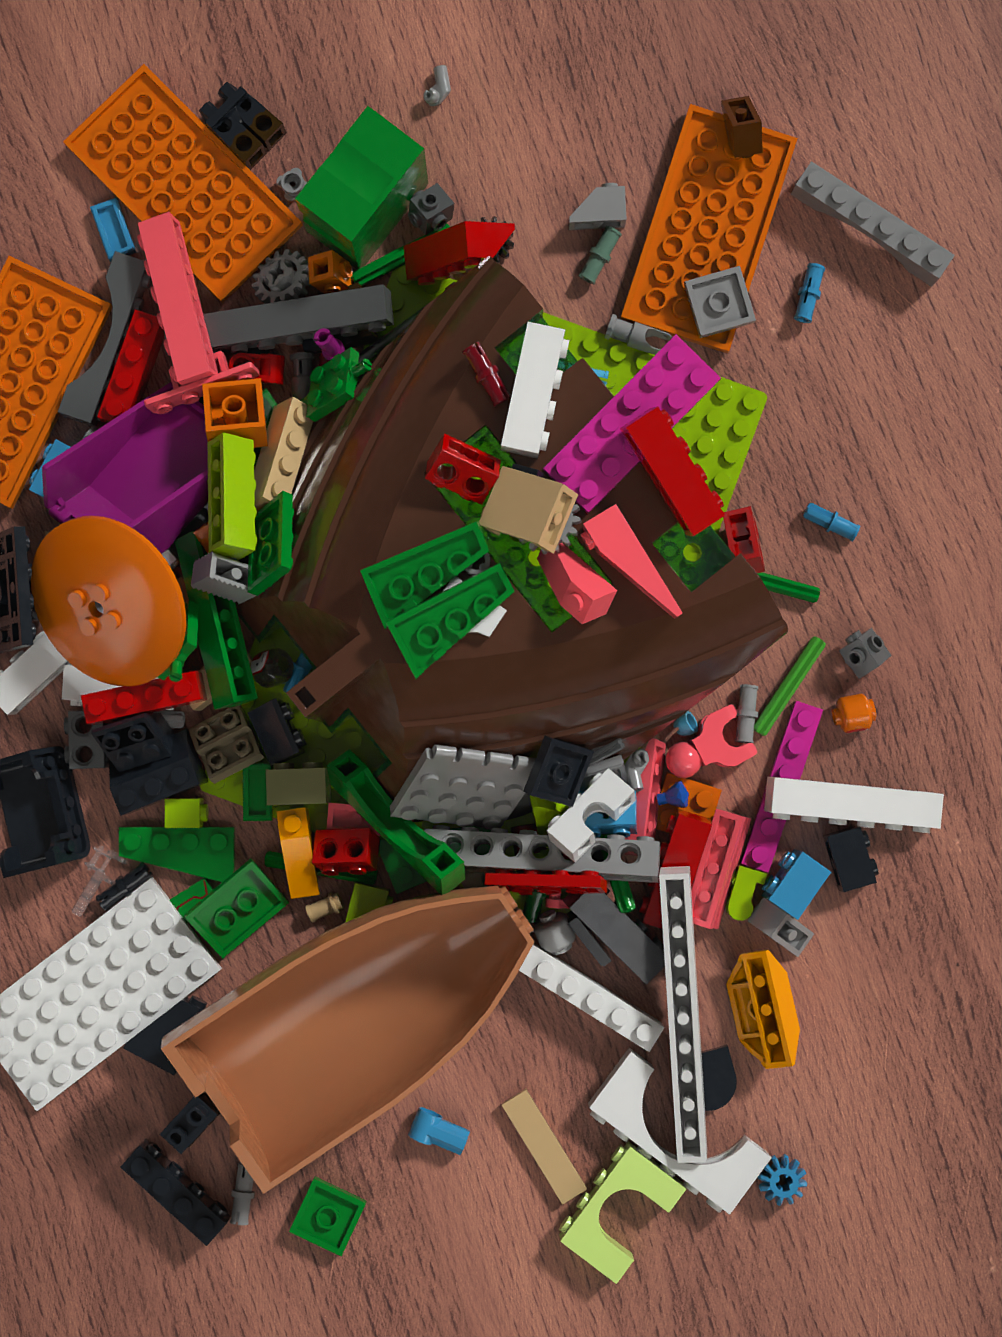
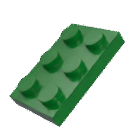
[247,491,294,596]
[184,859,289,959]

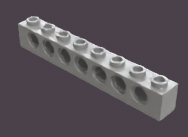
[424,825,660,883]

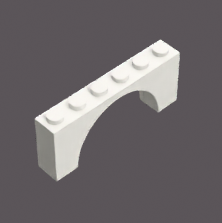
[588,1048,771,1214]

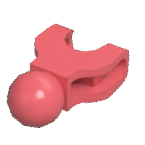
[666,705,758,778]

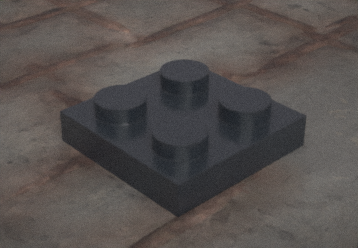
[523,735,594,807]

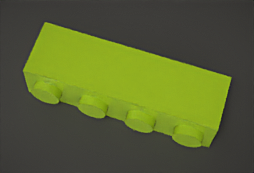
[208,432,257,560]

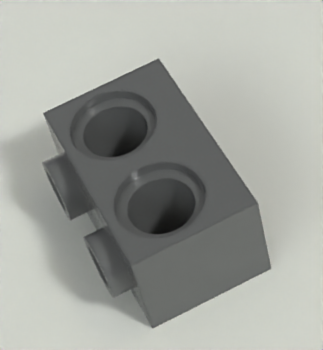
[64,711,110,769]

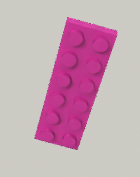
[543,335,721,514]

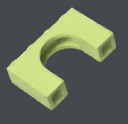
[559,1141,686,1284]

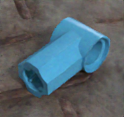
[408,1107,470,1155]

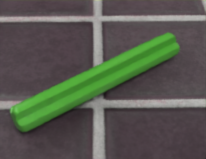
[754,636,826,736]

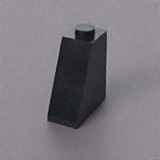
[123,996,207,1076]

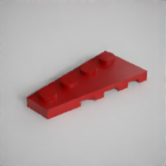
[485,869,607,895]

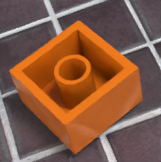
[202,378,268,448]

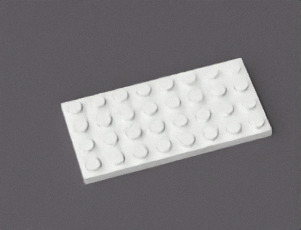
[0,877,222,1111]

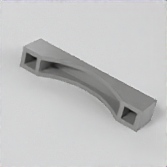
[791,161,955,287]

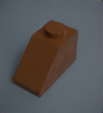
[721,96,763,158]

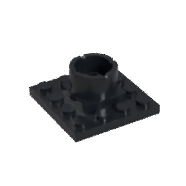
[0,526,39,654]

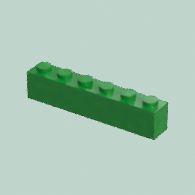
[174,531,258,710]

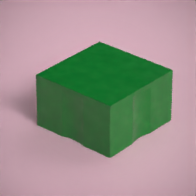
[295,106,429,270]

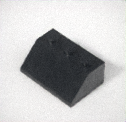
[109,729,208,816]

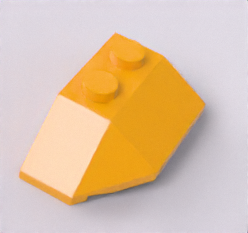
[726,950,800,1069]

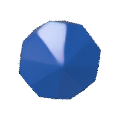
[657,781,689,808]

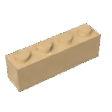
[254,397,313,512]

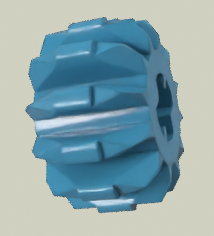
[758,1154,807,1206]

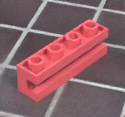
[691,809,751,929]

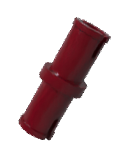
[462,342,512,407]

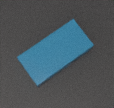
[90,198,137,262]

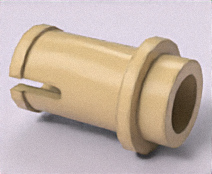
[305,892,344,922]

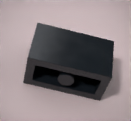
[822,826,879,892]

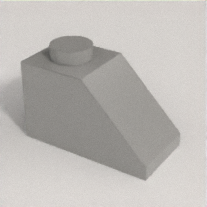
[568,183,627,230]
[747,897,814,957]

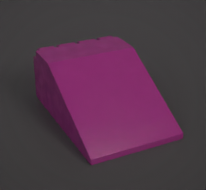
[42,382,208,554]

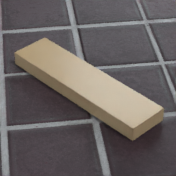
[501,1088,587,1205]

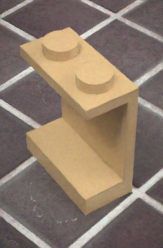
[479,466,578,554]

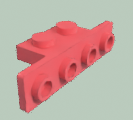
[144,351,260,414]

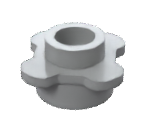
[276,168,307,201]

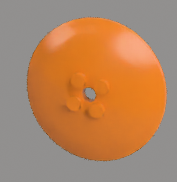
[31,516,186,686]

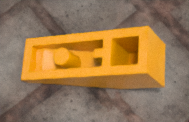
[276,807,320,899]

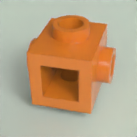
[308,250,353,294]

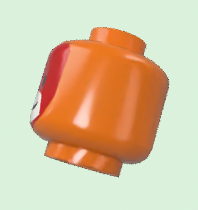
[832,694,876,733]

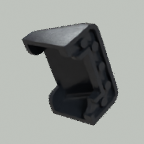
[0,746,90,878]

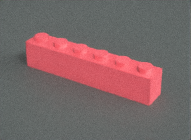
[137,212,218,386]

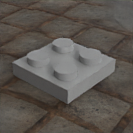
[684,266,756,338]

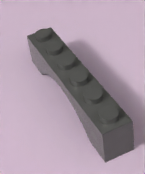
[58,251,152,427]

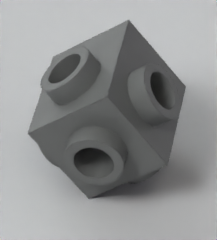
[408,183,455,235]
[839,628,892,679]

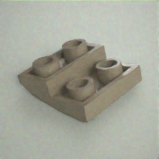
[189,705,265,784]

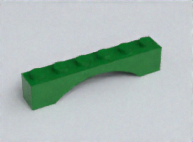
[327,749,465,895]

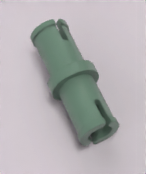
[579,225,622,285]

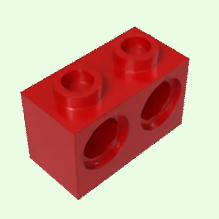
[425,433,501,505]
[723,506,765,573]
[312,828,380,876]

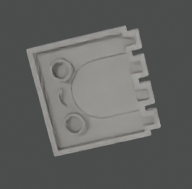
[390,745,536,830]

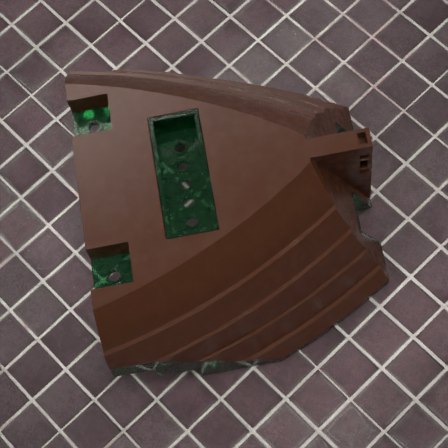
[235,256,788,822]

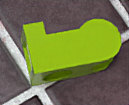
[725,865,767,921]

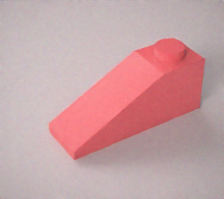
[537,543,617,624]

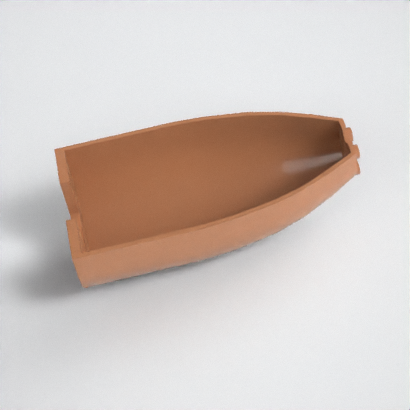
[161,886,534,1194]

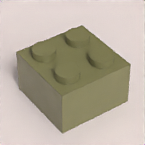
[266,762,331,805]

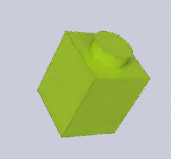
[165,798,209,828]

